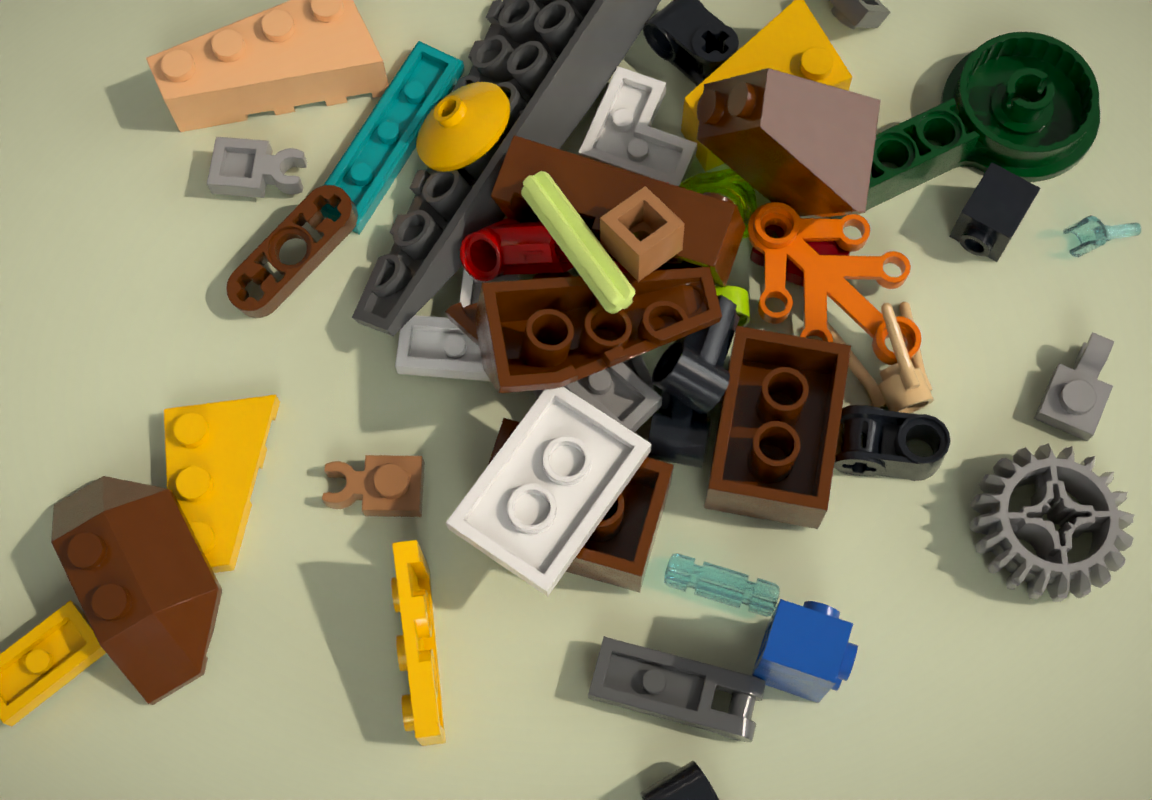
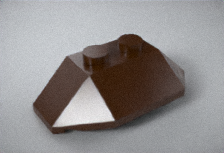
[51,476,222,705]

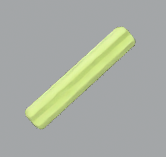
[521,171,635,314]

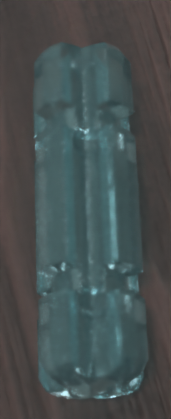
[664,553,780,617]

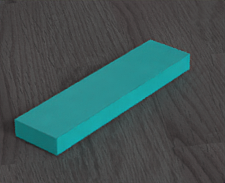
[320,41,465,235]

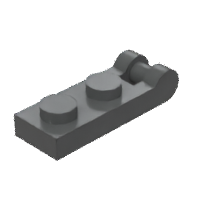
[588,636,766,742]

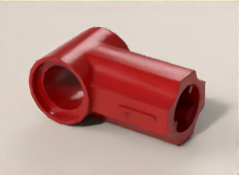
[460,218,574,282]

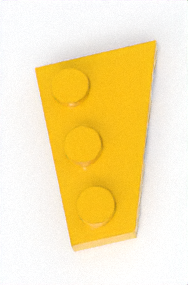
[164,395,280,573]
[391,540,446,746]

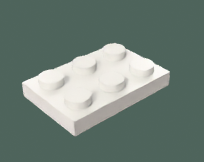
[446,387,651,597]

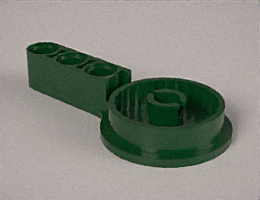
[828,32,1100,219]

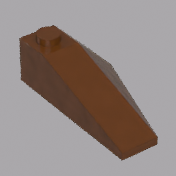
[475,267,722,393]

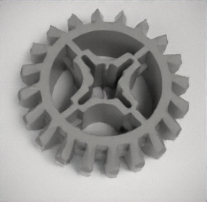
[970,443,1134,602]

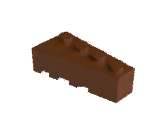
[491,135,746,287]

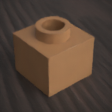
[600,186,685,282]

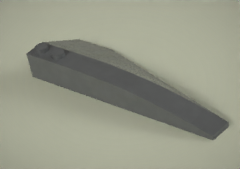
[352,0,661,336]

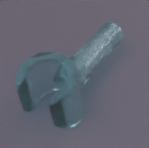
[1063,215,1141,257]

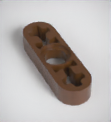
[226,185,358,318]

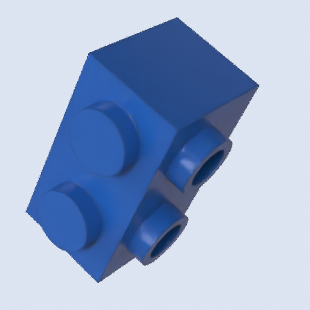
[751,599,858,703]

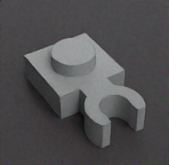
[207,137,307,198]

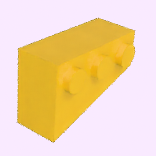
[681,0,853,172]

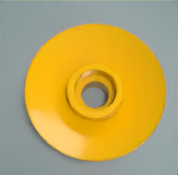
[416,82,510,172]

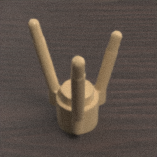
[827,302,934,413]

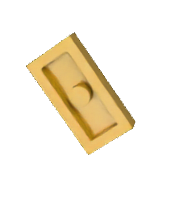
[0,600,106,727]

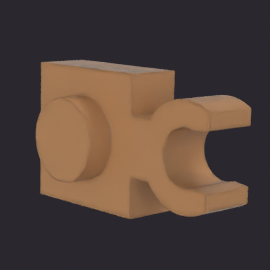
[322,455,425,517]

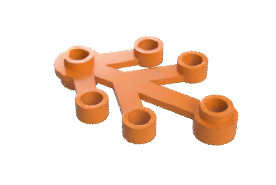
[747,202,922,365]

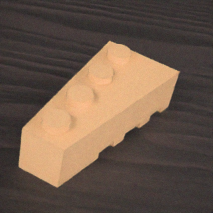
[146,0,389,132]

